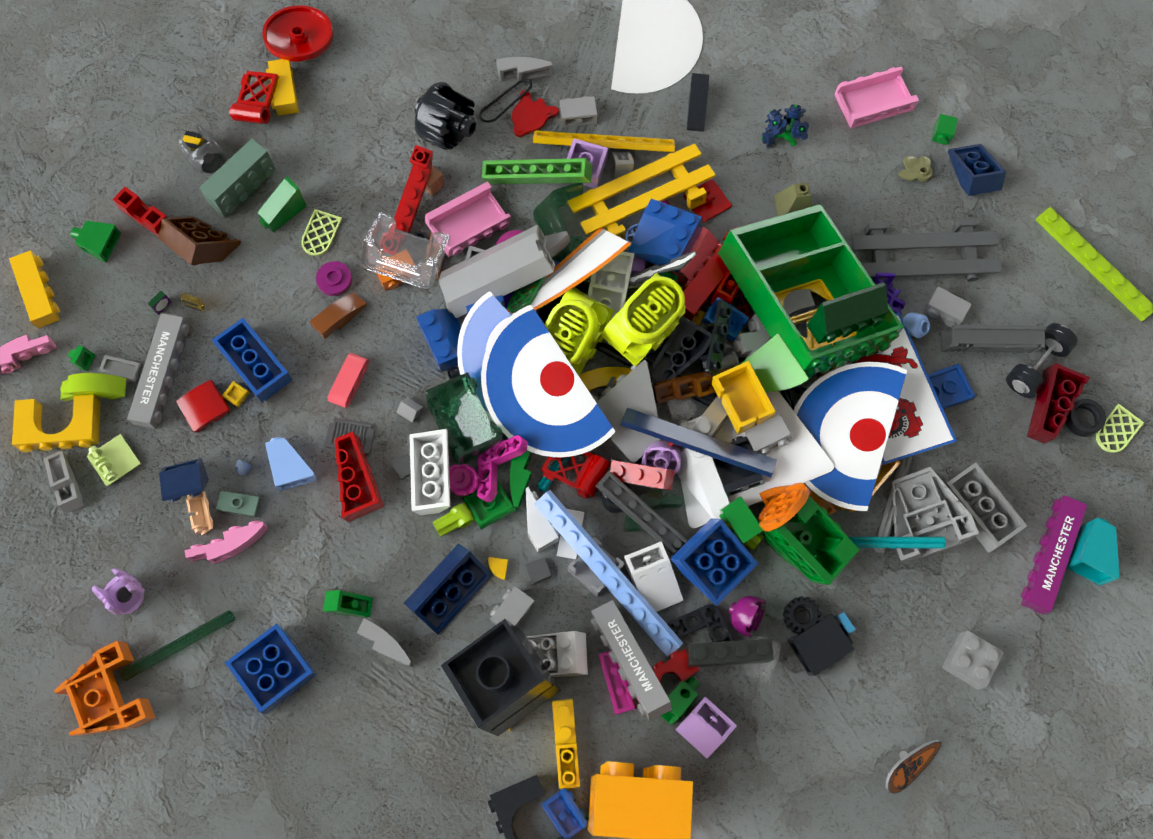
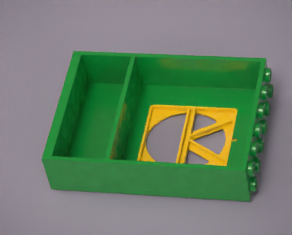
[718,204,904,378]

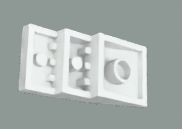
[588,252,634,322]

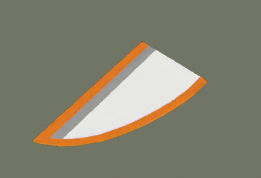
[506,228,631,315]

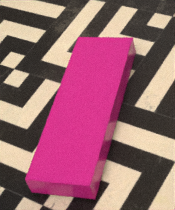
[598,651,635,715]

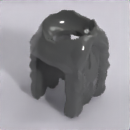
[177,125,227,174]

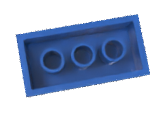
[212,318,292,403]

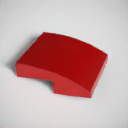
[176,380,231,433]

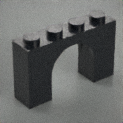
[487,775,562,839]

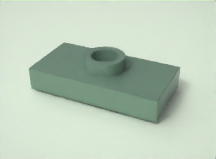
[216,491,261,517]

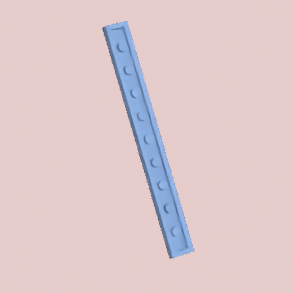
[535,490,683,657]

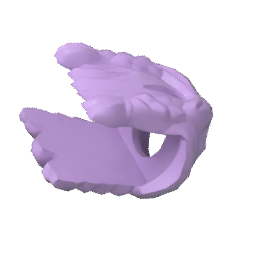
[92,568,145,615]

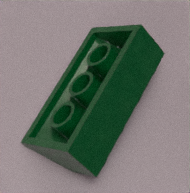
[807,283,888,344]

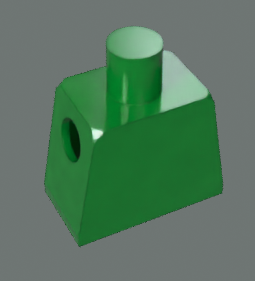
[70,221,121,263]
[661,677,700,725]

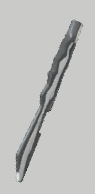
[628,251,697,287]

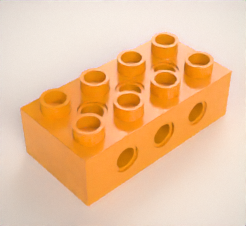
[587,762,693,839]

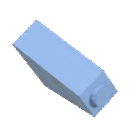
[265,437,318,491]

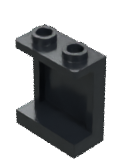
[713,436,765,497]
[787,614,855,676]

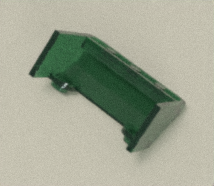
[533,183,586,262]

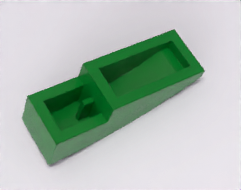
[510,450,531,512]

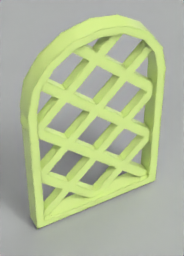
[301,209,342,256]
[1096,404,1144,453]

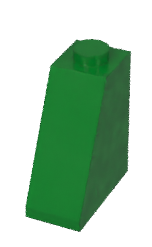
[257,177,306,233]

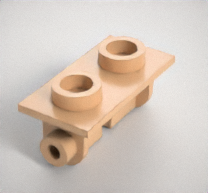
[186,491,213,535]

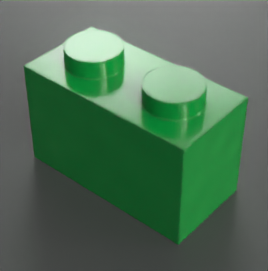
[719,497,763,544]

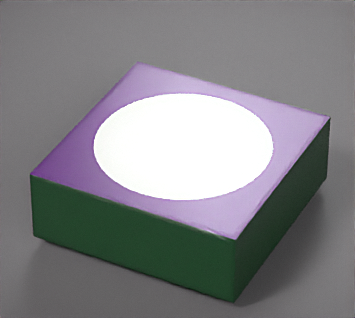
[148,291,171,315]

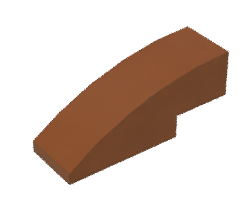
[310,292,367,339]

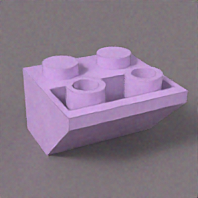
[675,697,737,759]

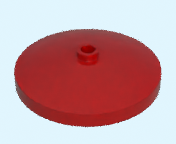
[262,5,333,62]

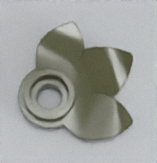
[898,155,933,182]

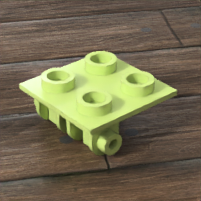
[87,434,141,487]

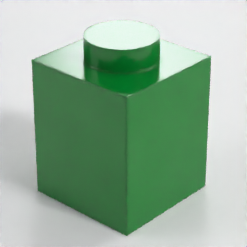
[931,114,958,145]

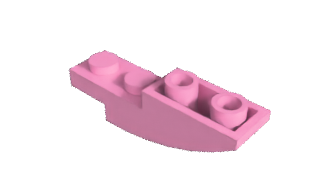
[0,335,57,374]
[184,521,268,564]

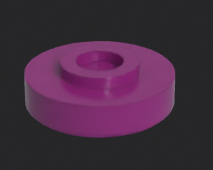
[316,261,352,296]

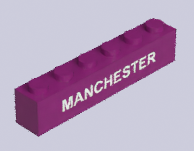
[1021,495,1088,615]

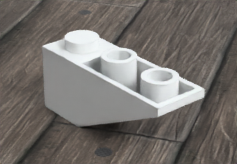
[526,487,560,553]

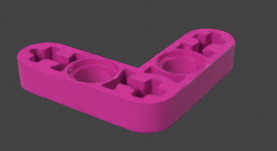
[477,435,528,502]

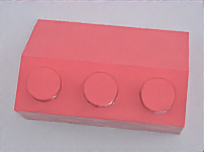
[670,227,719,284]

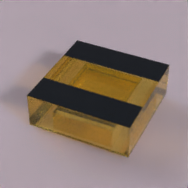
[180,293,205,312]

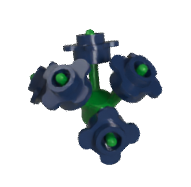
[761,104,809,148]

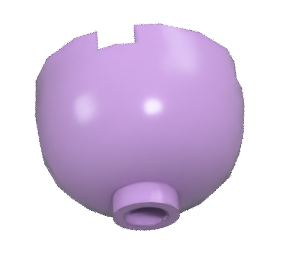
[642,440,682,475]

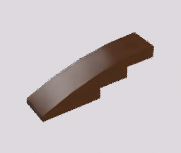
[652,368,731,404]

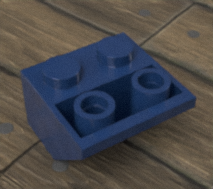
[159,458,209,502]

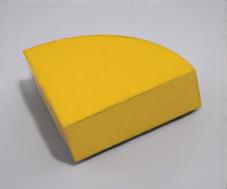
[488,557,508,580]

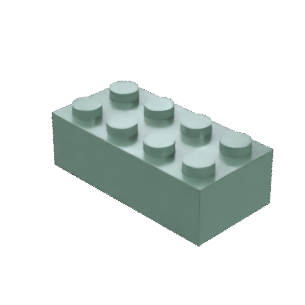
[199,139,276,218]

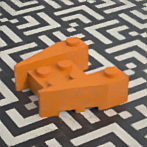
[54,641,156,736]

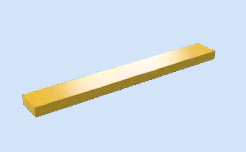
[533,131,675,152]

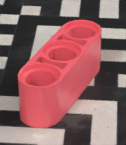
[328,353,369,408]

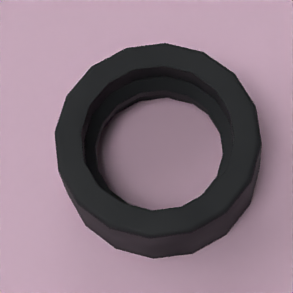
[1065,399,1106,437]

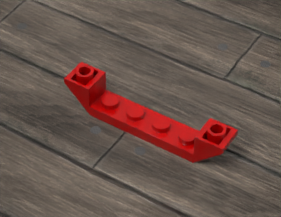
[378,145,433,256]

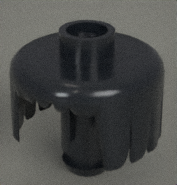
[415,82,477,150]

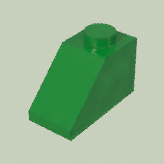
[323,590,373,618]

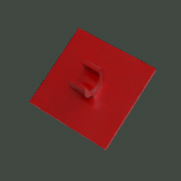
[683,179,732,224]

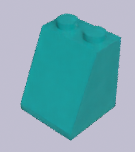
[1066,518,1120,586]

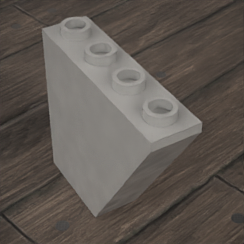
[595,360,660,464]

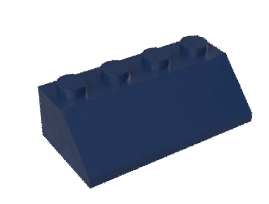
[403,543,492,635]

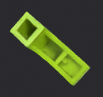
[60,373,126,401]

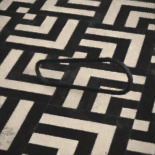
[479,79,532,123]

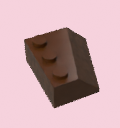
[158,216,241,265]

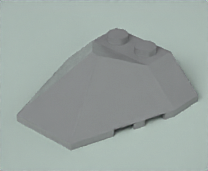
[892,467,979,561]

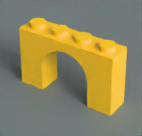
[12,394,100,452]

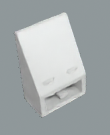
[623,542,683,612]
[526,631,588,677]

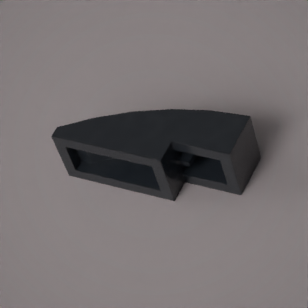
[686,73,709,132]

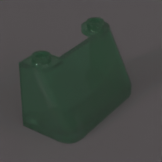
[425,372,504,465]

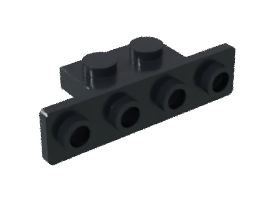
[699,300,732,376]

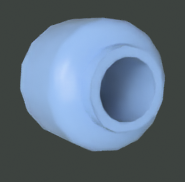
[903,312,930,338]

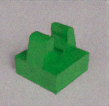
[67,345,95,371]

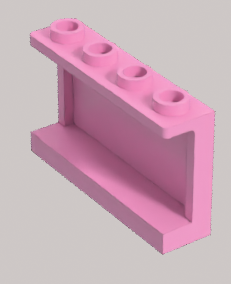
[834,66,919,129]
[425,181,511,257]

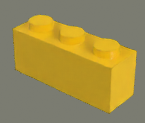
[266,59,299,116]

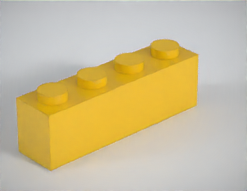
[9,250,60,329]

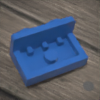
[701,297,749,342]
[541,788,588,839]

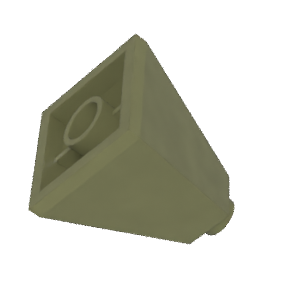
[773,183,813,216]

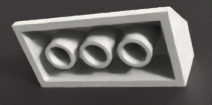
[410,429,450,515]

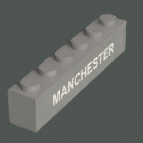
[127,313,189,429]
[591,600,672,722]

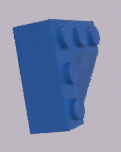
[628,199,702,273]
[670,518,758,605]
[225,623,317,714]

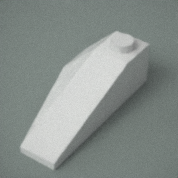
[677,448,730,519]

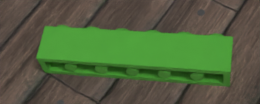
[482,158,593,185]

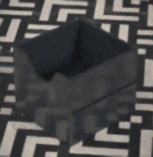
[441,619,561,736]

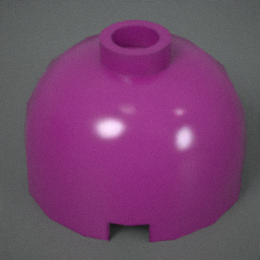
[729,596,766,638]

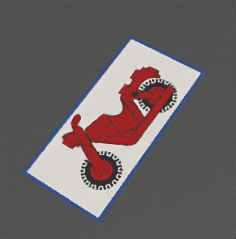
[843,312,957,465]

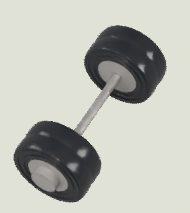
[1006,323,1078,398]

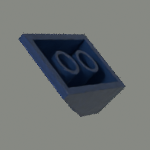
[948,144,1006,196]

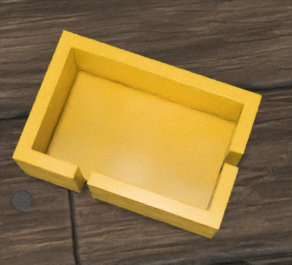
[712,361,776,435]

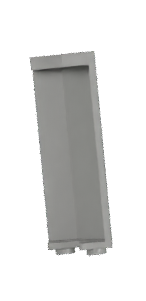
[439,225,555,318]

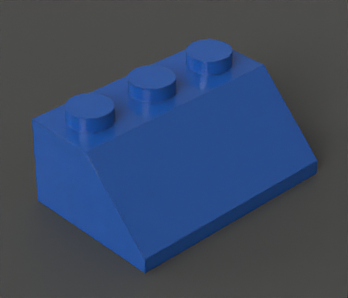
[416,309,461,372]

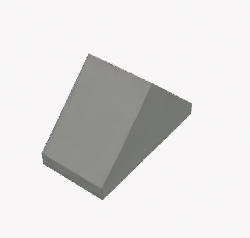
[612,151,634,178]

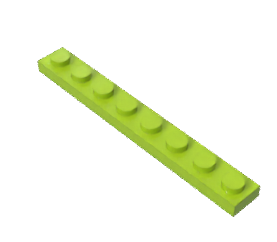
[1035,207,1153,322]

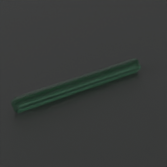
[119,610,235,681]

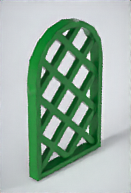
[508,276,546,313]

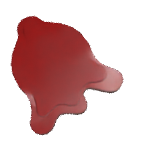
[512,90,559,137]

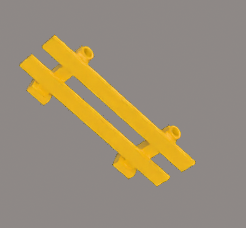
[567,143,716,240]

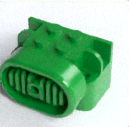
[763,496,860,585]

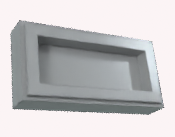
[98,355,143,383]

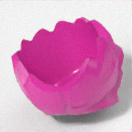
[449,464,478,496]

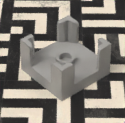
[568,537,625,597]

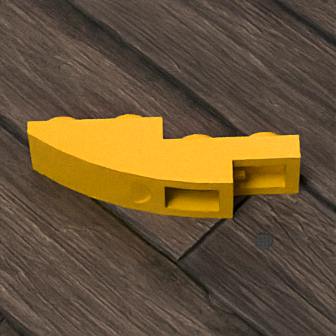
[552,699,580,789]

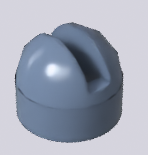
[235,459,253,475]

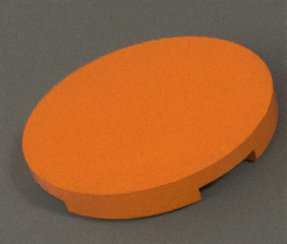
[758,483,810,531]

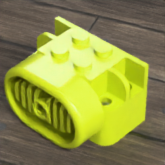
[601,273,686,367]
[544,288,615,375]

